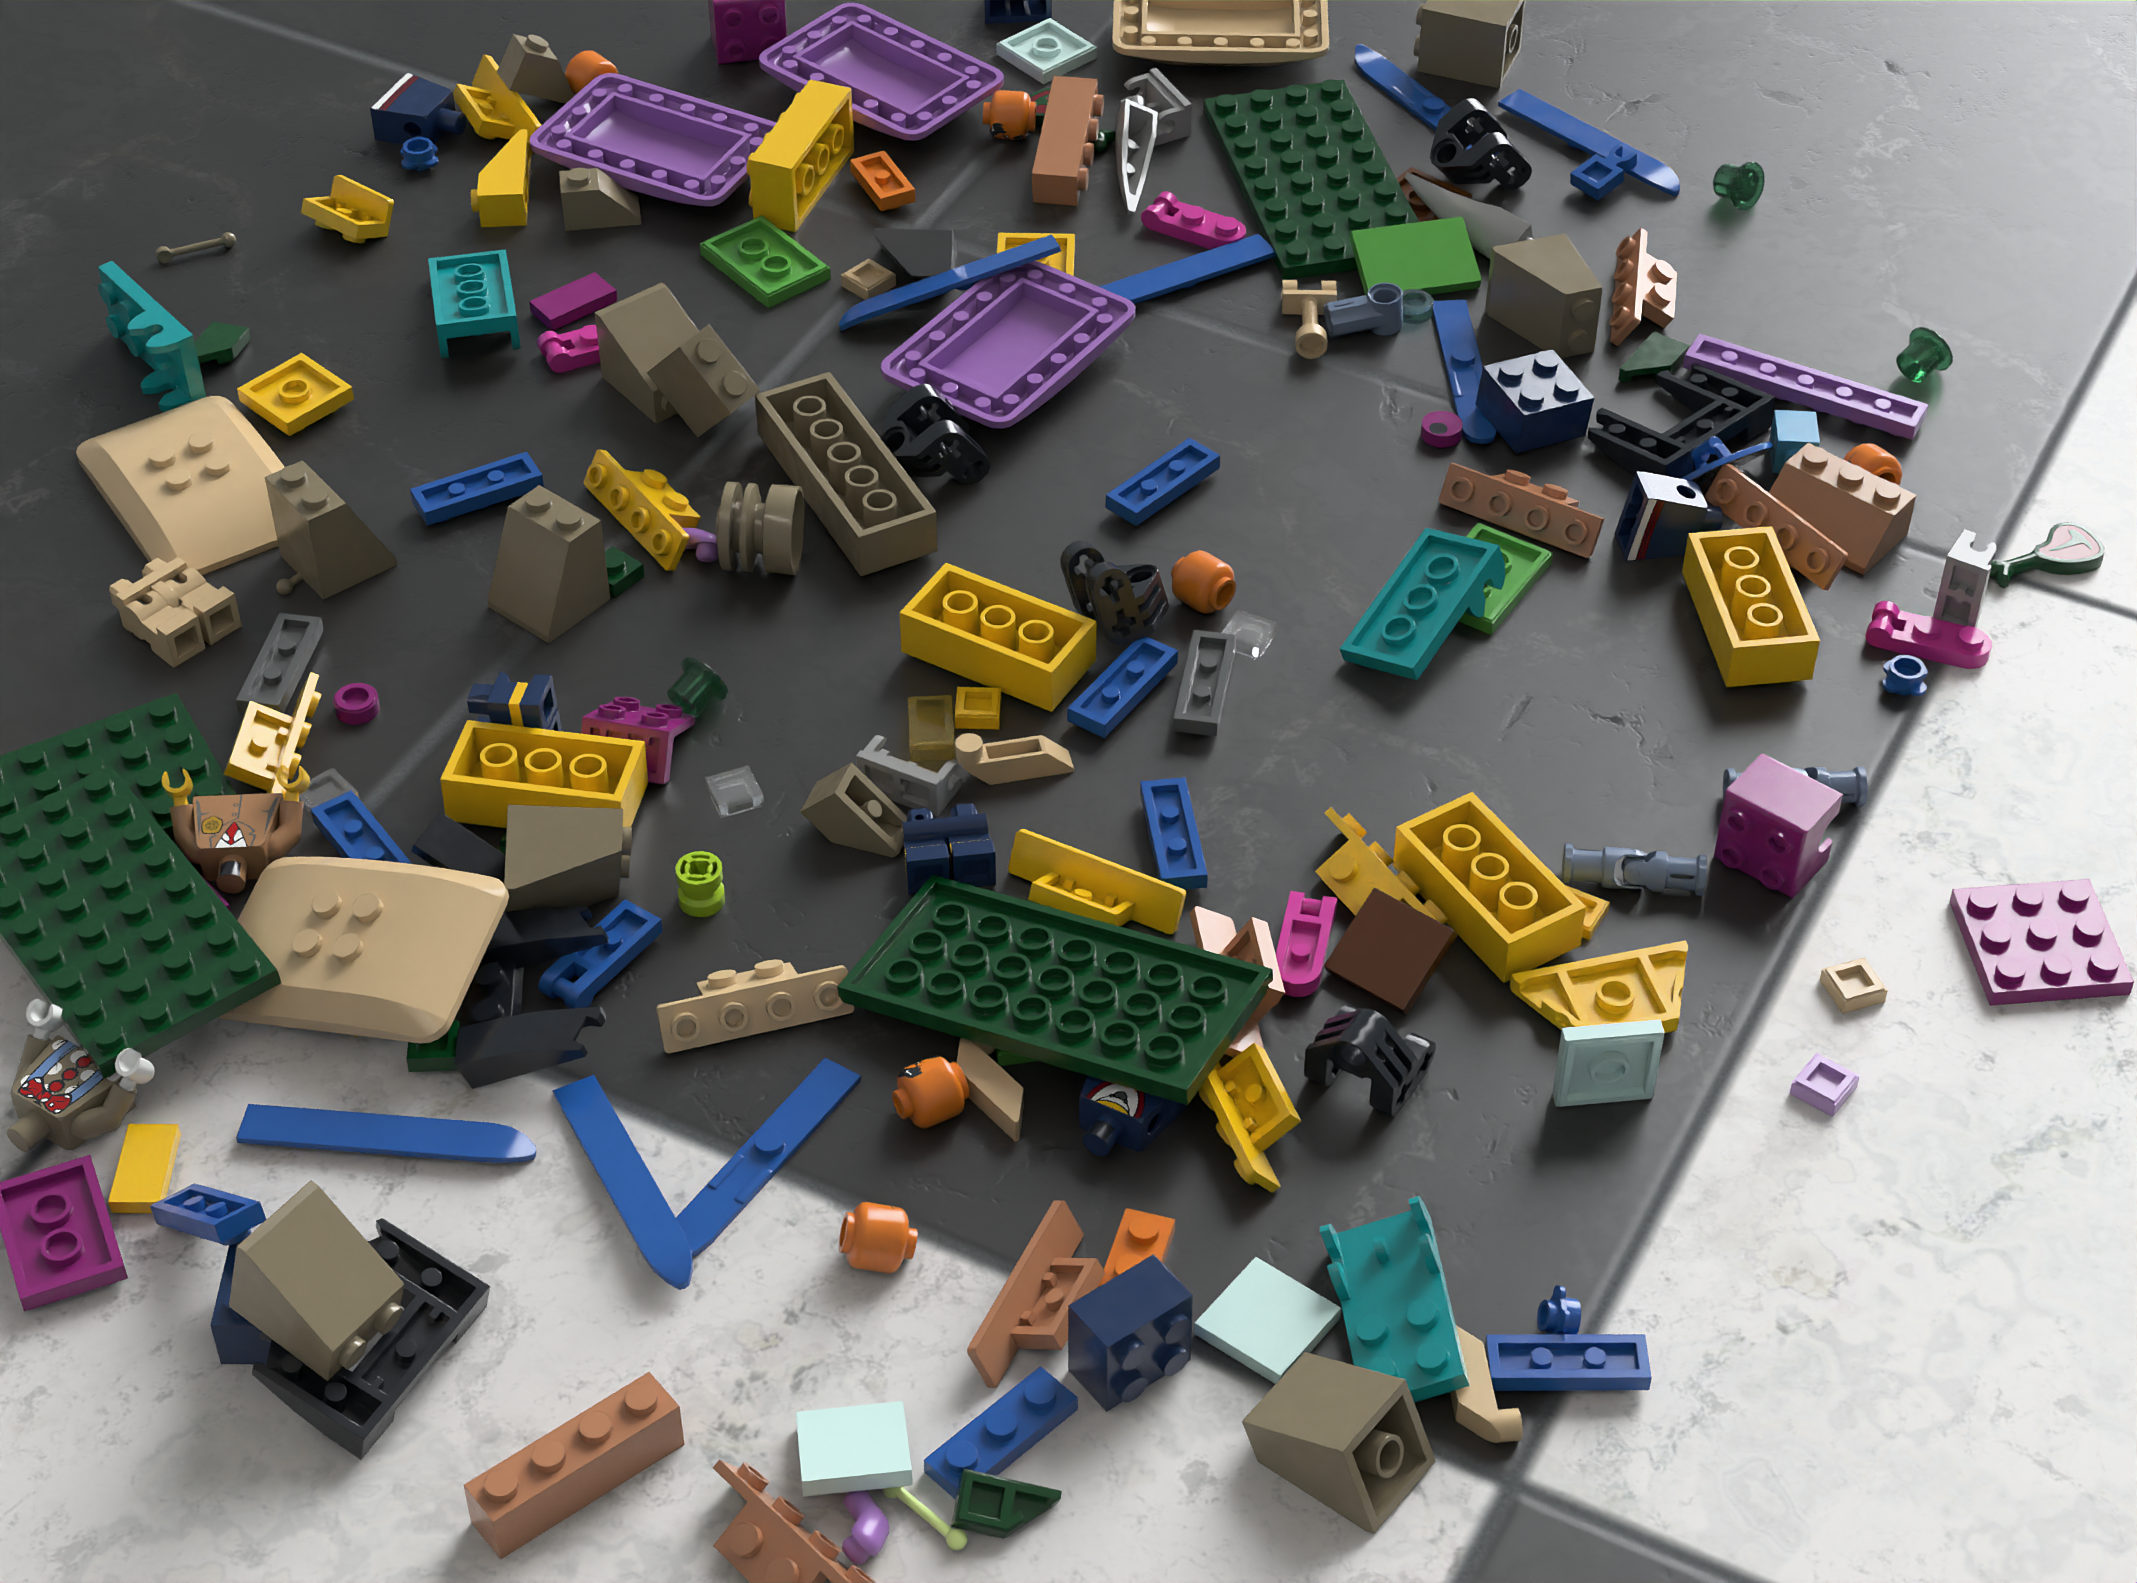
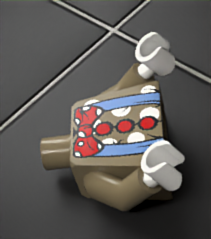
[7,999,155,1152]

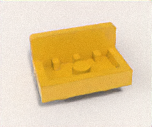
[301,175,394,243]

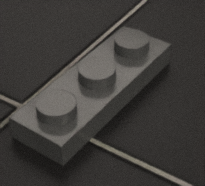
[236,613,324,714]
[1173,630,1237,736]

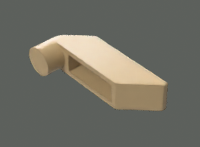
[955,733,1074,785]
[957,1038,1024,1142]
[1450,1325,1523,1443]

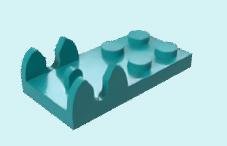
[428,249,521,359]
[98,261,206,412]
[1339,528,1505,680]
[1320,1196,1470,1403]

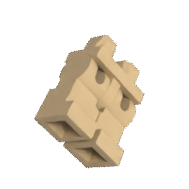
[109,557,242,668]

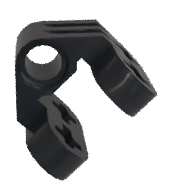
[1430,99,1532,190]
[880,384,990,484]
[1060,541,1169,645]
[1304,1004,1436,1117]

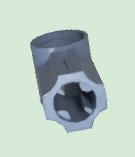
[1323,282,1403,338]

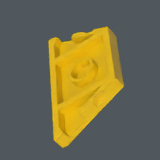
[1510,940,1688,1033]

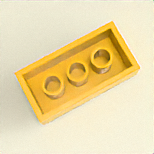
[746,80,854,232]
[1682,526,1820,687]
[899,563,1096,712]
[440,720,648,828]
[1393,792,1586,983]

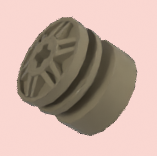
[716,482,805,575]

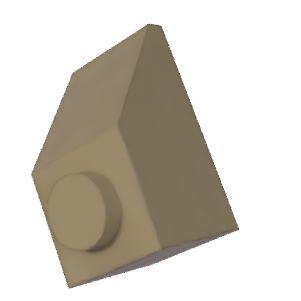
[497,34,574,104]
[559,167,641,231]
[800,762,907,858]

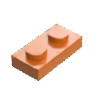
[850,151,916,211]
[1098,1208,1175,1287]

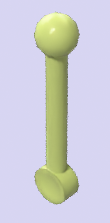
[882,1486,968,1550]

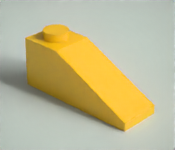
[471,129,531,227]

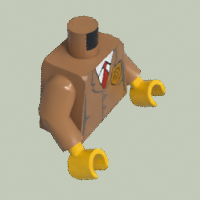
[161,764,310,894]

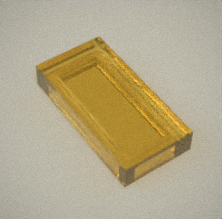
[907,695,955,761]

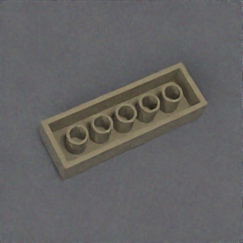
[755,372,938,576]

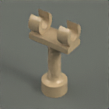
[1281,280,1337,359]

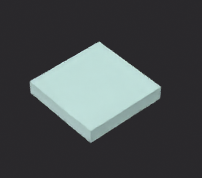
[996,18,1097,84]
[1552,1019,1665,1107]
[1194,1257,1341,1384]
[796,1401,913,1497]

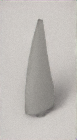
[1115,95,1158,214]
[1405,172,1533,259]

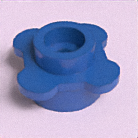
[400,137,439,171]
[1882,655,1928,696]
[1537,1285,1581,1334]

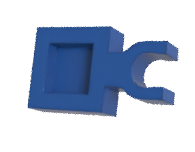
[1570,143,1637,200]

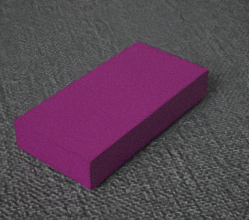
[529,272,618,331]

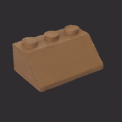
[1769,443,1916,575]

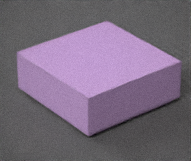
[1789,1053,1860,1117]

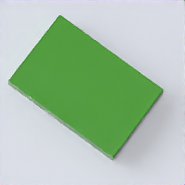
[700,215,831,308]
[1349,216,1482,298]
[1459,523,1553,635]

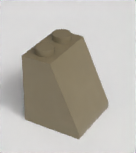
[1414,0,1526,89]
[1485,233,1603,358]
[595,282,699,424]
[647,324,760,437]
[265,460,397,600]
[487,485,610,643]
[504,805,632,912]
[229,1180,404,1381]
[1242,1352,1436,1533]

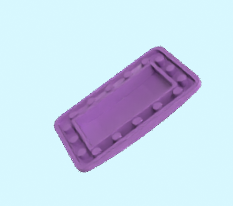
[759,3,1004,141]
[530,73,777,207]
[881,261,1135,429]

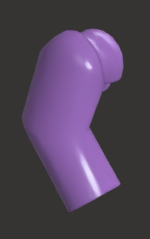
[683,528,719,562]
[842,1490,890,1565]

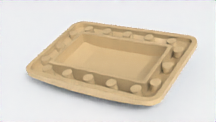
[1112,0,1329,67]
[76,396,284,575]
[217,857,509,1043]

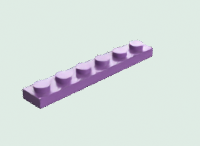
[1683,333,1929,440]

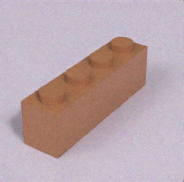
[1032,76,1104,206]
[464,1372,685,1560]

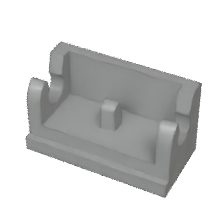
[1120,68,1191,146]
[1933,529,1997,628]
[856,735,961,817]

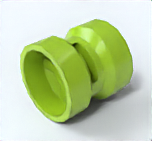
[675,851,725,917]

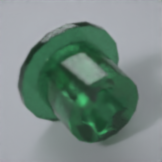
[1713,162,1765,210]
[1896,327,1953,383]
[667,657,729,718]

